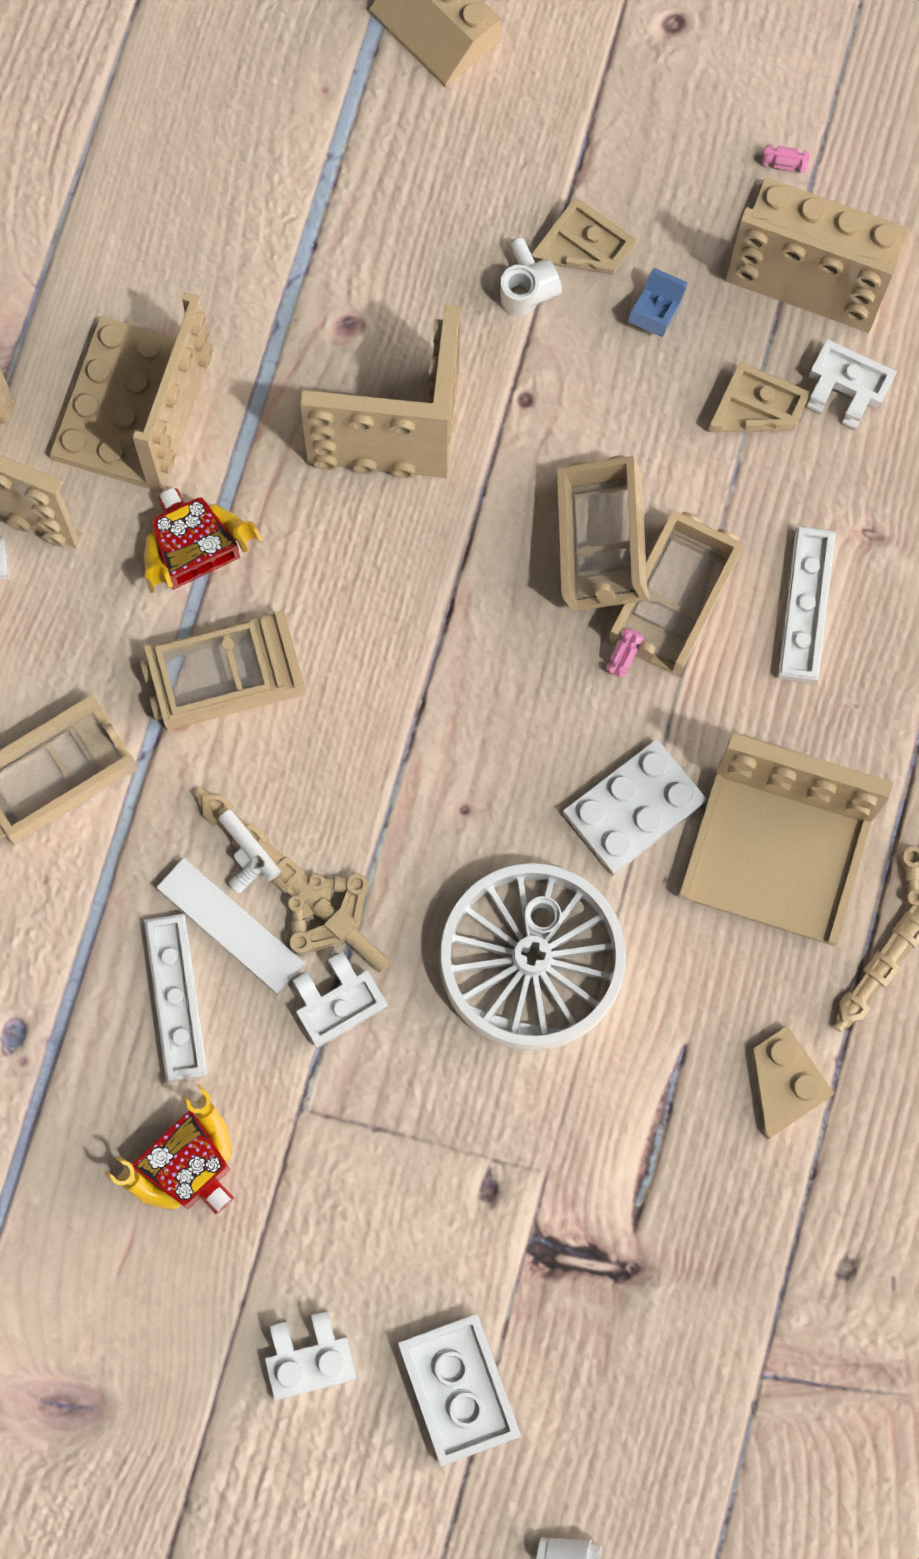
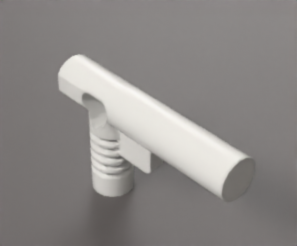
[218,809,281,893]

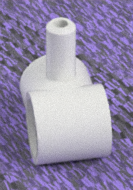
[500,238,562,316]

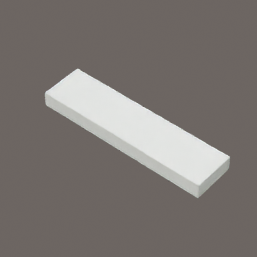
[777,526,836,684]
[156,858,305,995]
[144,914,208,1082]

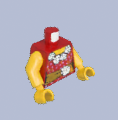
[143,488,263,593]
[104,1084,234,1215]

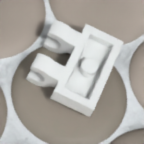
[807,339,897,430]
[293,952,388,1048]
[265,1311,358,1400]

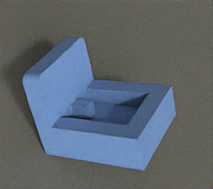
[628,268,687,337]

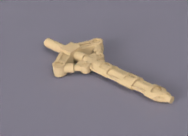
[194,788,391,973]
[833,847,919,1033]

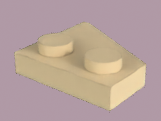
[531,196,637,275]
[708,362,811,433]
[752,1026,835,1139]

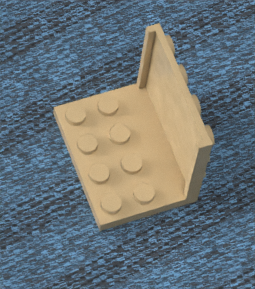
[726,177,909,333]
[50,292,213,493]
[300,305,461,478]
[0,368,83,548]
[678,732,893,946]

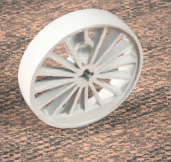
[439,863,626,1051]

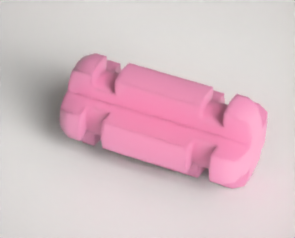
[762,144,810,173]
[606,628,643,677]

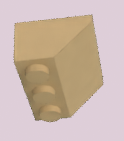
[369,0,501,87]

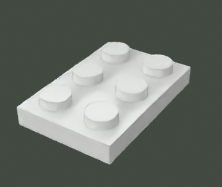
[563,739,708,876]
[398,1313,521,1466]

